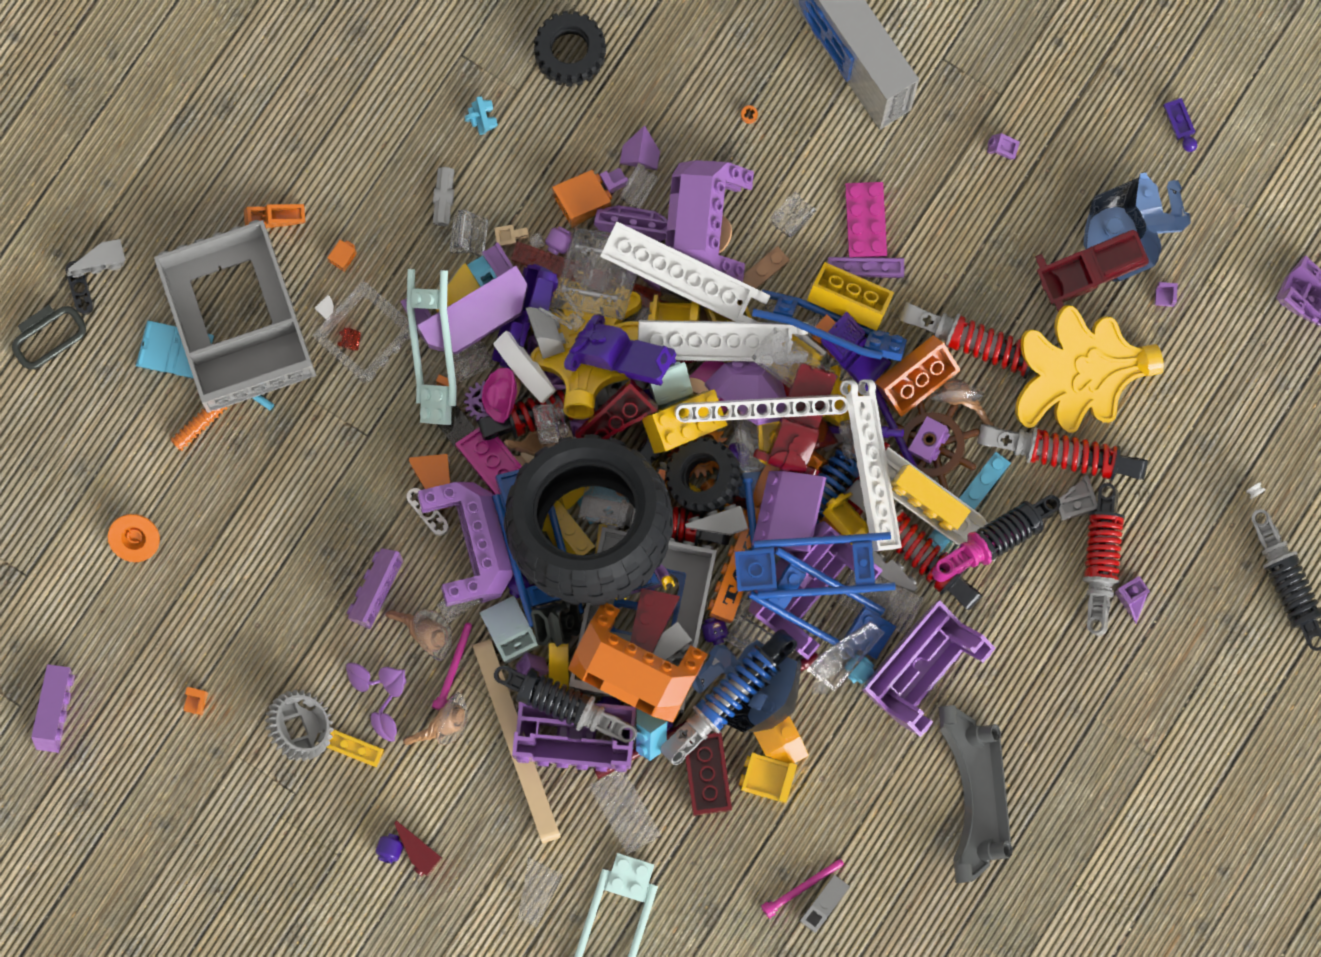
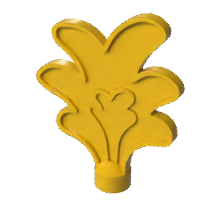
[530,279,642,419]
[1015,305,1163,433]

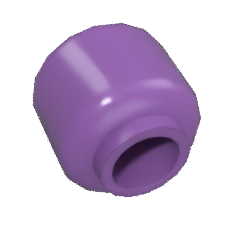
[545,226,573,255]

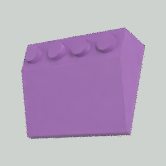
[752,471,826,552]
[347,548,404,630]

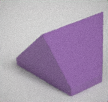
[620,125,660,170]
[1115,576,1150,624]

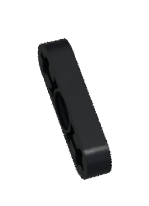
[65,261,94,315]

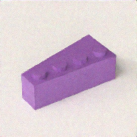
[31,664,75,753]

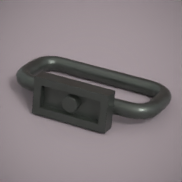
[12,305,86,370]

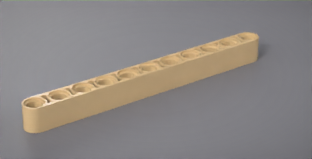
[472,639,561,844]

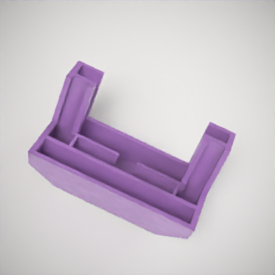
[665,160,754,282]
[400,243,528,354]
[417,482,514,607]
[749,521,883,660]
[862,600,996,737]
[512,702,636,772]

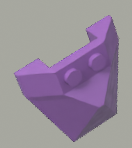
[1276,255,1321,327]
[705,361,786,426]

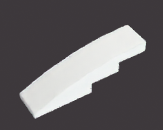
[493,331,556,403]

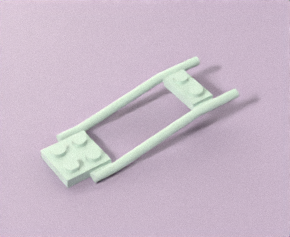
[407,269,457,425]
[574,853,658,957]

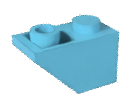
[467,256,497,287]

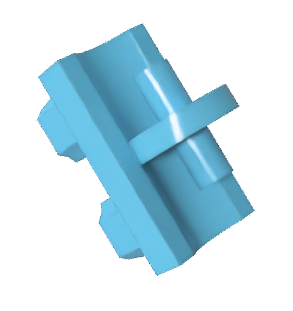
[464,97,498,135]

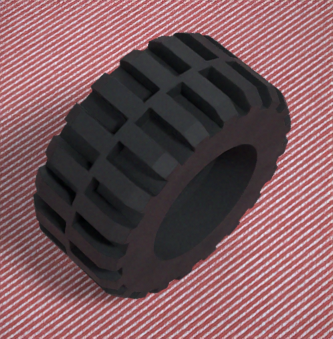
[534,11,606,87]
[665,437,743,515]

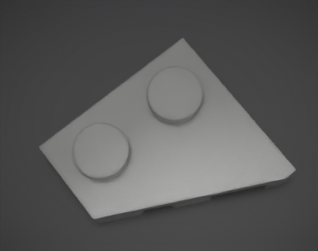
[1058,475,1097,521]

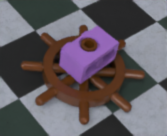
[895,400,980,490]

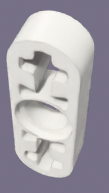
[407,488,449,536]

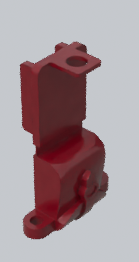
[1035,230,1149,312]
[753,363,836,476]

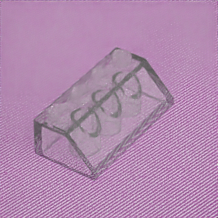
[837,570,924,635]

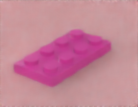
[845,182,887,258]
[455,427,522,495]

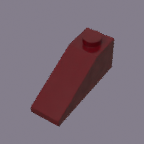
[394,820,443,877]

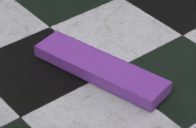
[828,257,904,278]

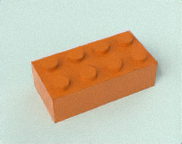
[874,335,960,417]

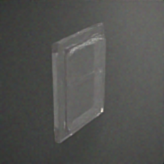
[578,486,629,528]

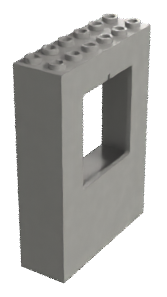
[154,220,317,413]

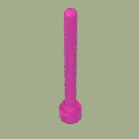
[432,622,472,711]
[761,859,844,919]

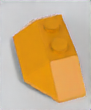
[753,716,809,764]

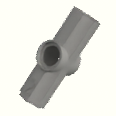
[433,167,454,226]

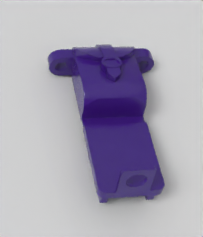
[492,264,558,370]
[564,314,676,386]

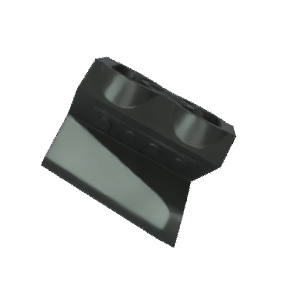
[531,601,582,647]

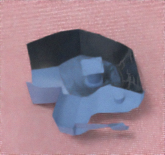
[1084,173,1191,282]
[692,640,802,732]

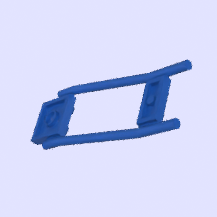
[752,289,907,361]
[492,469,584,627]
[735,532,896,599]
[748,547,896,659]

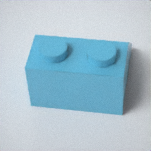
[636,708,667,761]

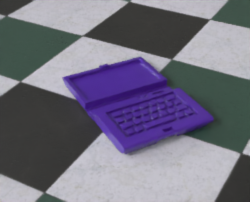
[821,312,891,391]

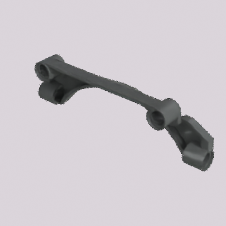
[938,705,1013,883]

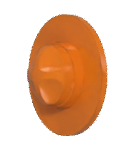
[108,514,160,562]

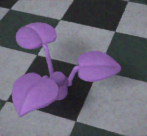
[346,663,406,742]

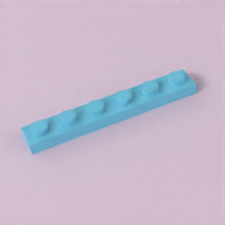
[927,452,1011,553]

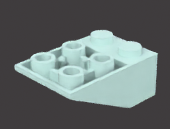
[649,362,694,410]
[479,596,540,664]

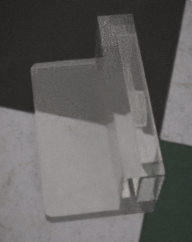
[620,163,658,209]
[725,615,773,651]

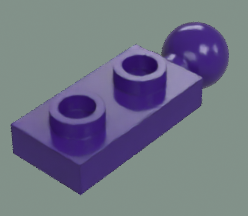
[1163,98,1198,152]

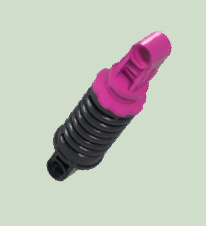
[932,495,1061,582]

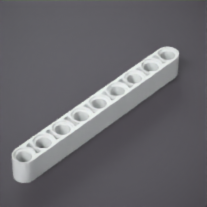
[674,395,849,423]

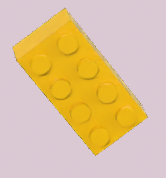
[807,262,894,331]
[642,389,727,454]
[891,464,971,531]

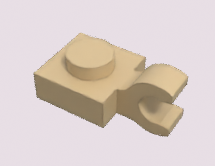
[495,225,529,247]

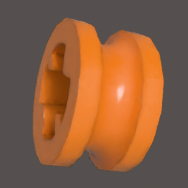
[741,105,758,124]

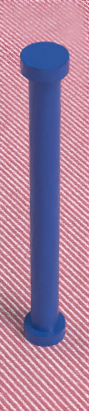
[742,478,756,550]

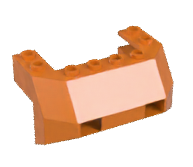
[568,603,708,722]

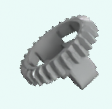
[265,690,334,761]

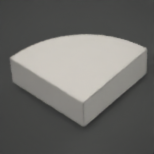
[315,295,334,322]

